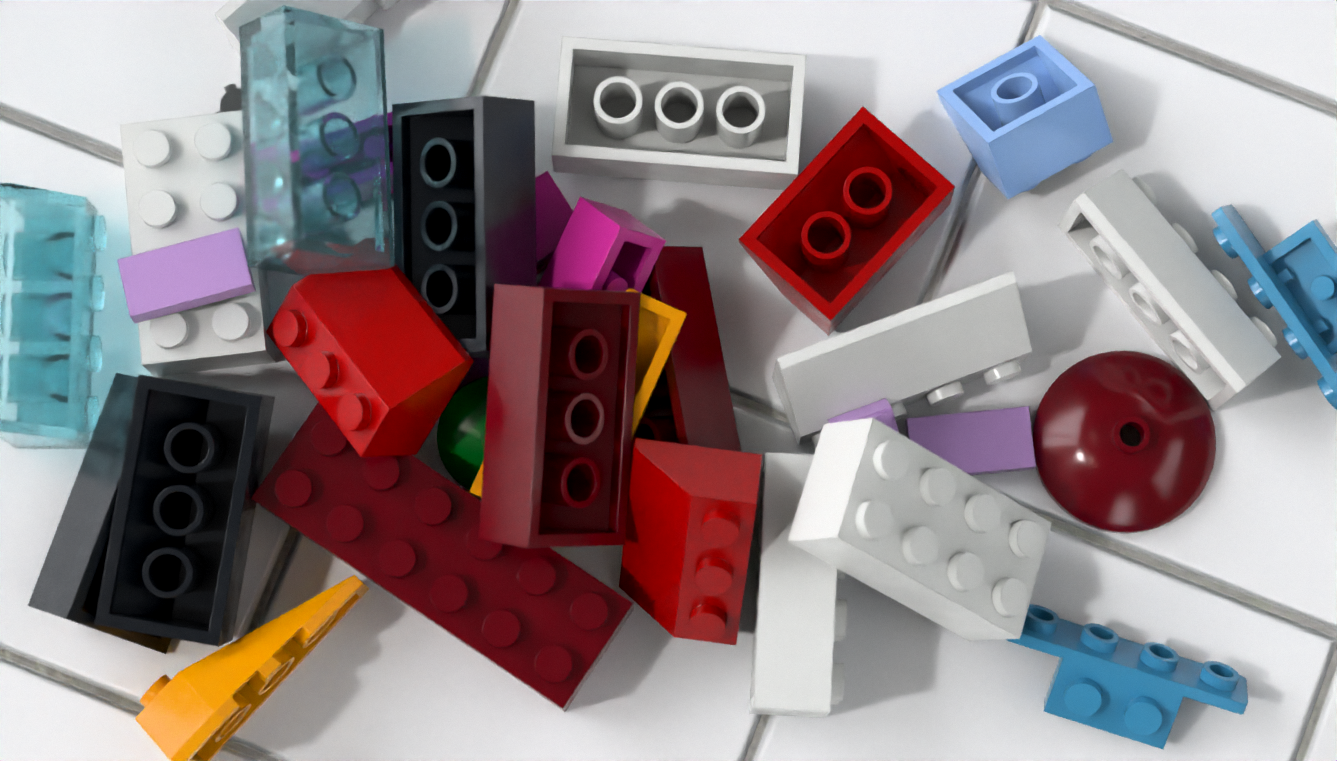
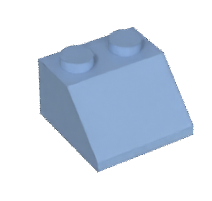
[937,35,1113,199]

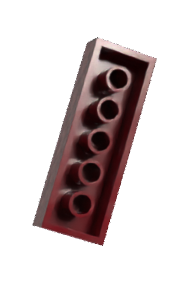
[251,401,634,712]

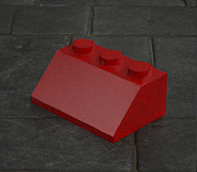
[739,107,955,336]
[266,238,474,457]
[619,438,762,645]

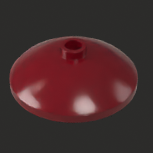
[1032,351,1216,534]

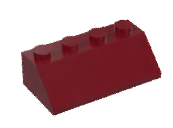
[628,246,741,497]
[479,284,641,548]

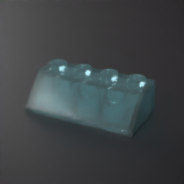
[239,5,395,275]
[0,183,107,449]

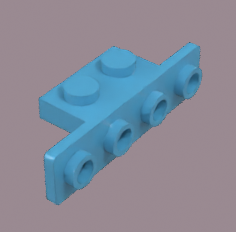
[1211,204,1337,410]
[1005,605,1248,749]

